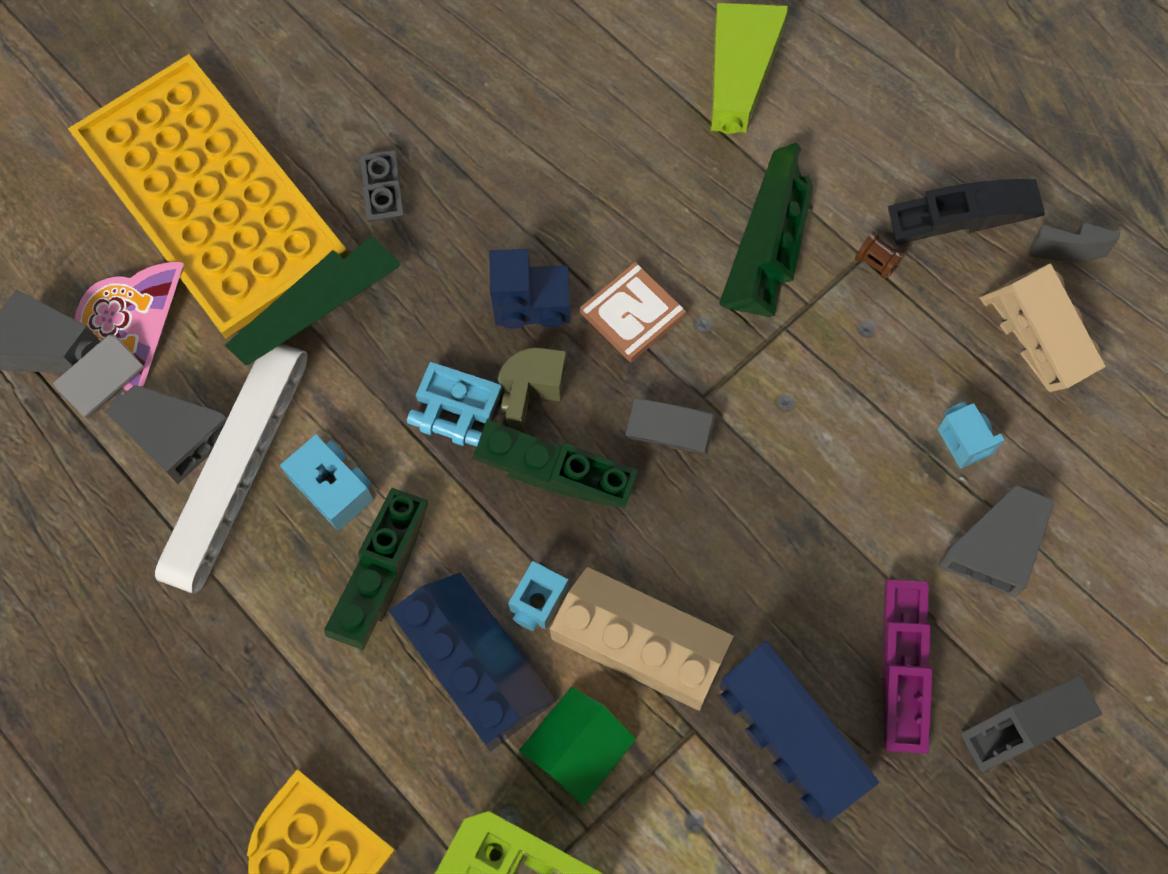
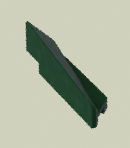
[719,142,813,317]
[225,236,400,365]

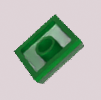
[518,686,636,806]

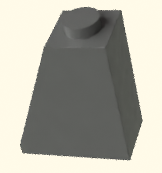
[0,290,101,373]
[105,385,227,484]
[938,485,1055,598]
[961,675,1103,773]

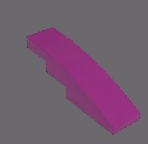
[883,579,932,754]

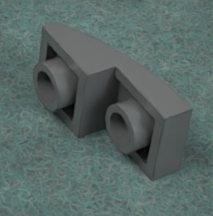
[359,150,404,222]
[1029,223,1120,261]
[625,398,716,454]

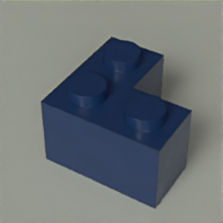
[489,249,570,329]

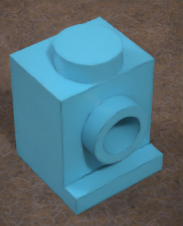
[937,402,1005,469]
[508,561,569,631]

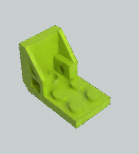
[435,811,603,874]

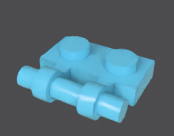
[407,362,503,447]

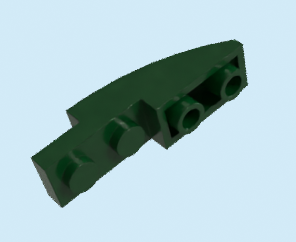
[472,419,638,508]
[324,487,428,650]

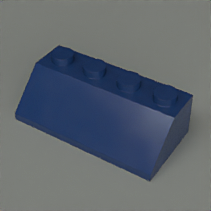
[389,572,557,752]
[719,641,880,824]

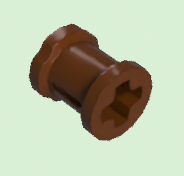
[855,232,905,280]

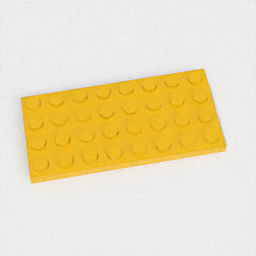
[68,54,349,339]

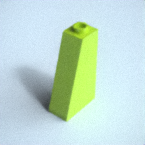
[711,3,788,134]

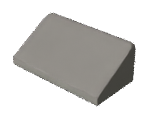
[53,334,145,418]

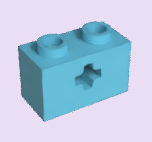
[280,434,374,531]

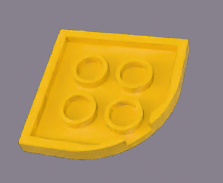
[247,769,397,874]

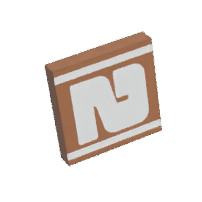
[580,262,687,363]

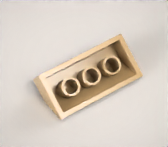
[550,567,734,711]

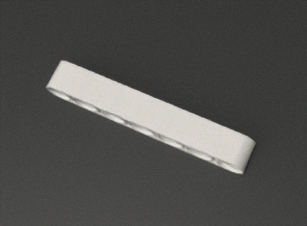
[155,344,308,594]

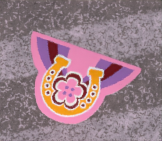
[74,262,184,391]

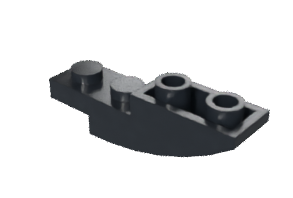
[888,179,1045,245]

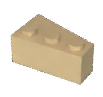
[979,263,1106,392]

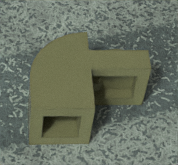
[498,348,567,432]

